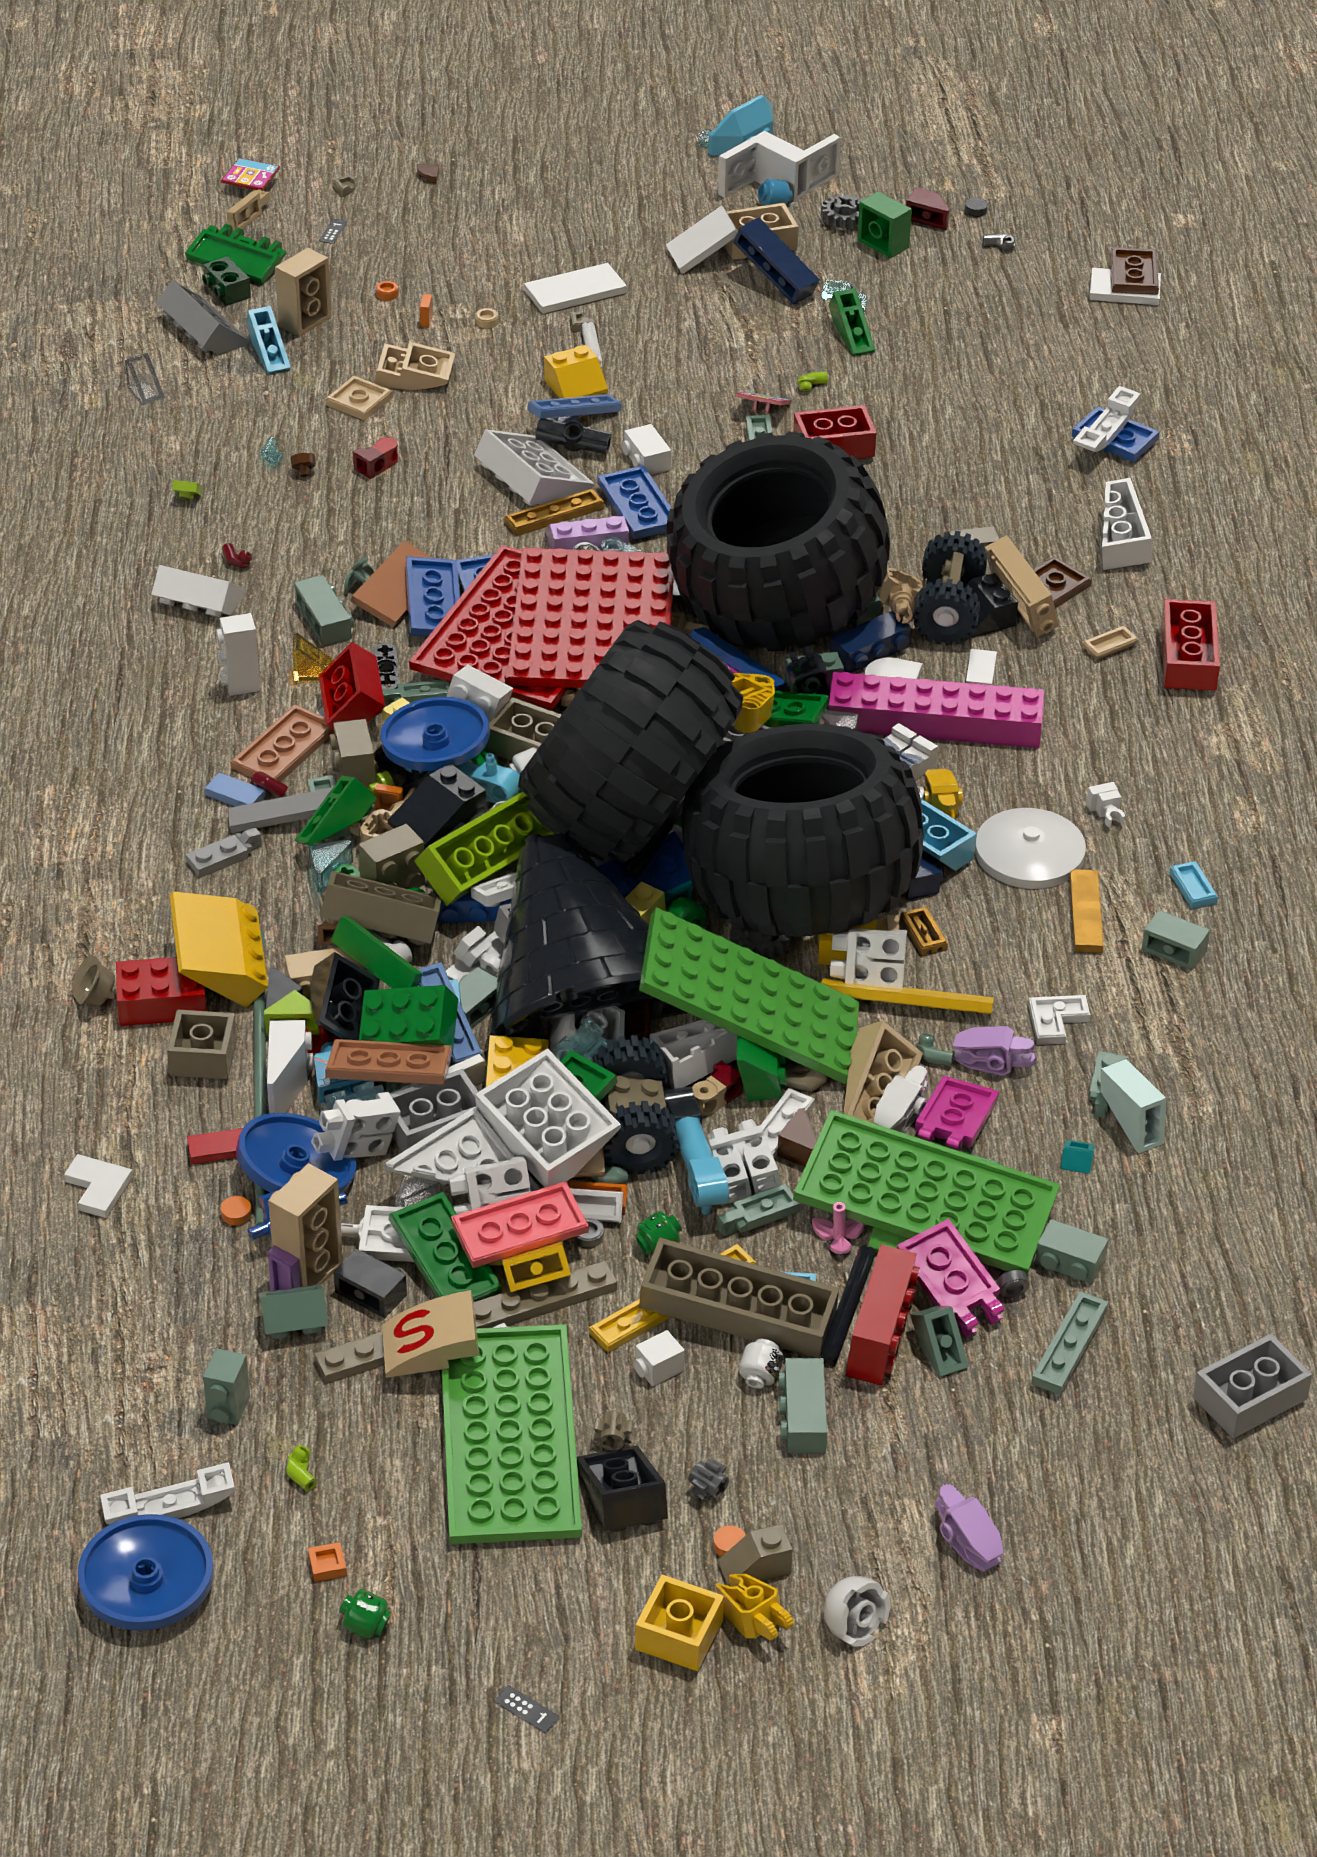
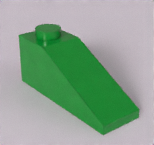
[828,288,876,356]
[294,776,377,846]

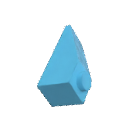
[246,306,291,374]

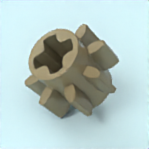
[594,1410,633,1451]

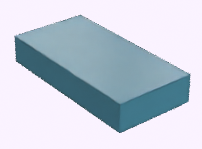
[1169,861,1218,909]

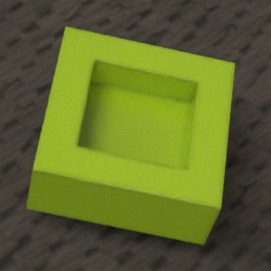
[172,480,203,499]

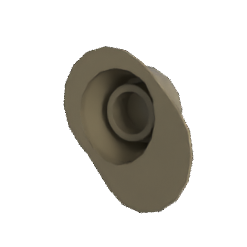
[72,955,116,1006]

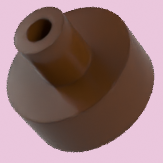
[291,453,316,477]

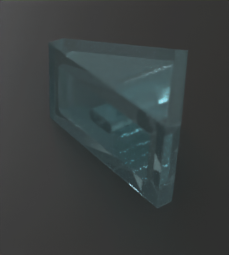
[309,840,353,894]

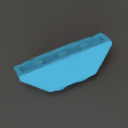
[708,95,773,155]

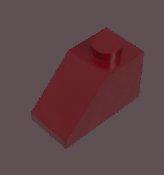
[906,187,950,230]

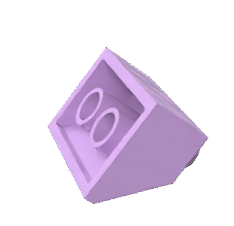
[545,516,629,552]

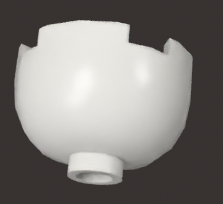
[824,1576,890,1647]

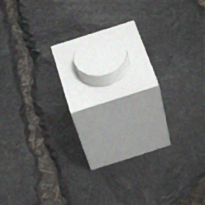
[634,1330,685,1387]

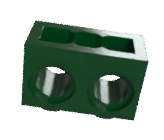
[202,256,251,306]

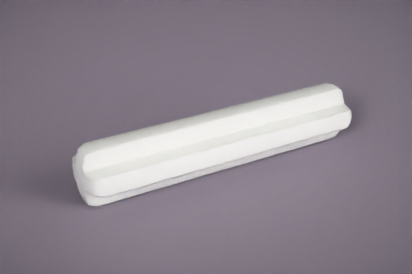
[582,322,602,367]

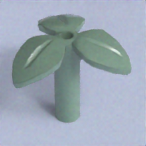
[344,557,374,595]

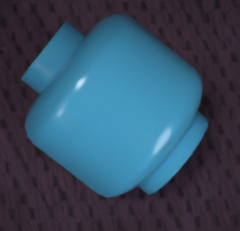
[758,179,793,206]

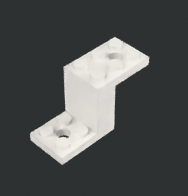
[718,131,841,201]

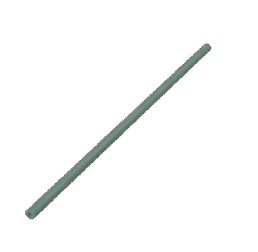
[254,932,267,1225]

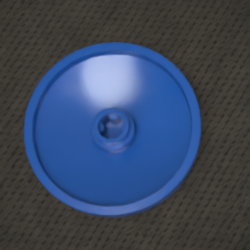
[381,697,490,771]
[236,1113,356,1193]
[78,1514,214,1630]

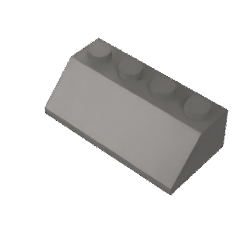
[156,280,250,355]

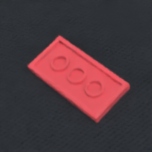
[451,1181,589,1268]

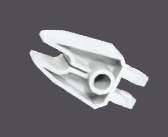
[874,1065,928,1133]

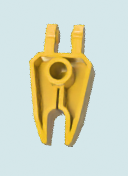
[924,768,963,819]
[715,1574,794,1641]

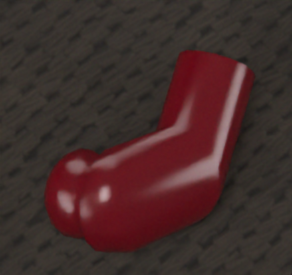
[222,543,252,568]
[250,771,288,798]

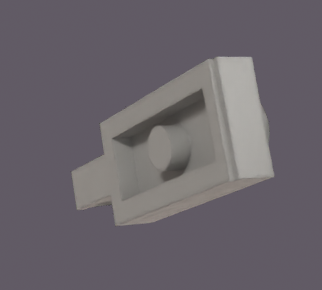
[185,828,262,878]

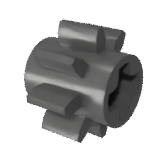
[688,1459,729,1500]

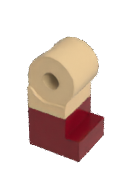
[692,1060,742,1116]

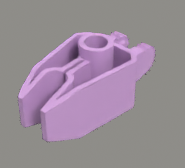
[953,1026,1036,1076]
[935,1484,1004,1572]

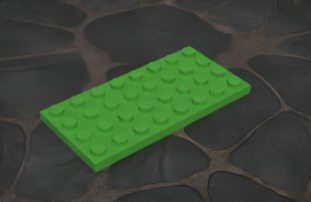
[639,907,859,1085]
[793,1110,1060,1276]
[442,1324,582,1544]

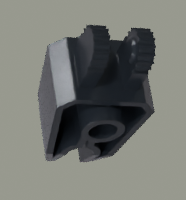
[786,646,830,700]

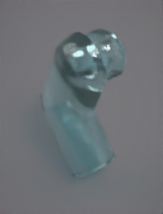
[260,437,283,464]

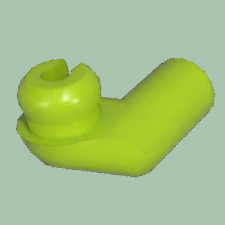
[797,371,828,392]
[286,1445,317,1492]

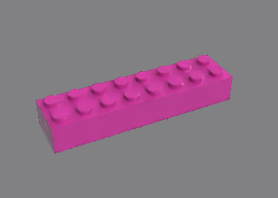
[828,672,1044,748]

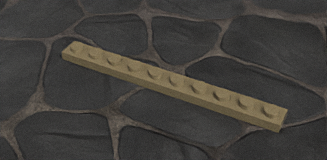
[314,1261,617,1384]

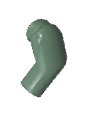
[917,1033,954,1067]
[591,1166,628,1184]

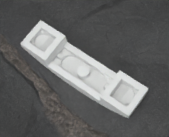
[1073,386,1141,452]
[100,1462,235,1525]

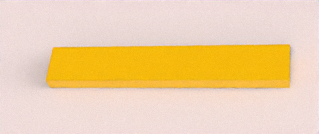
[821,978,994,1014]
[589,1244,756,1353]

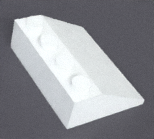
[474,429,594,506]
[475,1049,621,1187]

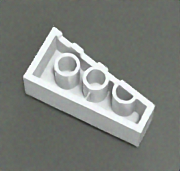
[1102,478,1153,570]

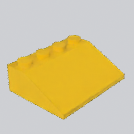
[170,891,268,1008]

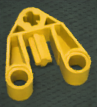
[732,673,775,733]

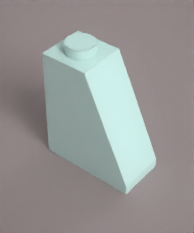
[1100,1059,1166,1154]

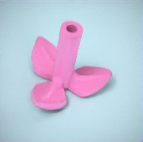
[812,1202,865,1254]

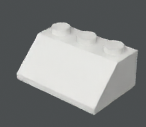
[151,565,247,618]

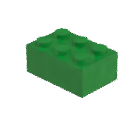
[359,985,459,1052]

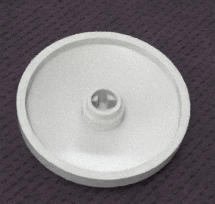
[975,808,1086,889]

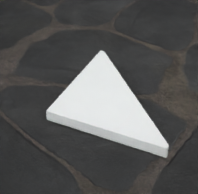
[383,1107,540,1192]

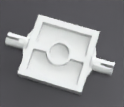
[341,1205,414,1262]

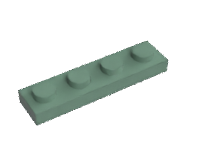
[1031,1291,1109,1395]

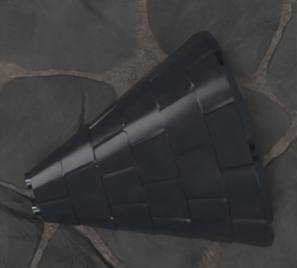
[485,831,688,1053]

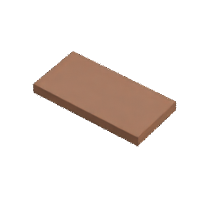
[351,541,432,628]
[230,704,334,782]
[325,1039,452,1085]

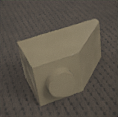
[718,1524,793,1586]

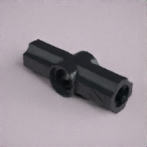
[535,418,612,454]

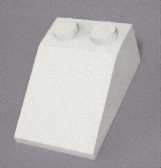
[267,1020,313,1113]

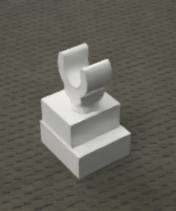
[1086,782,1125,828]
[453,926,501,976]

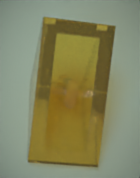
[292,633,333,681]

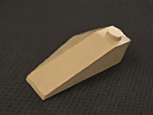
[843,1021,923,1123]

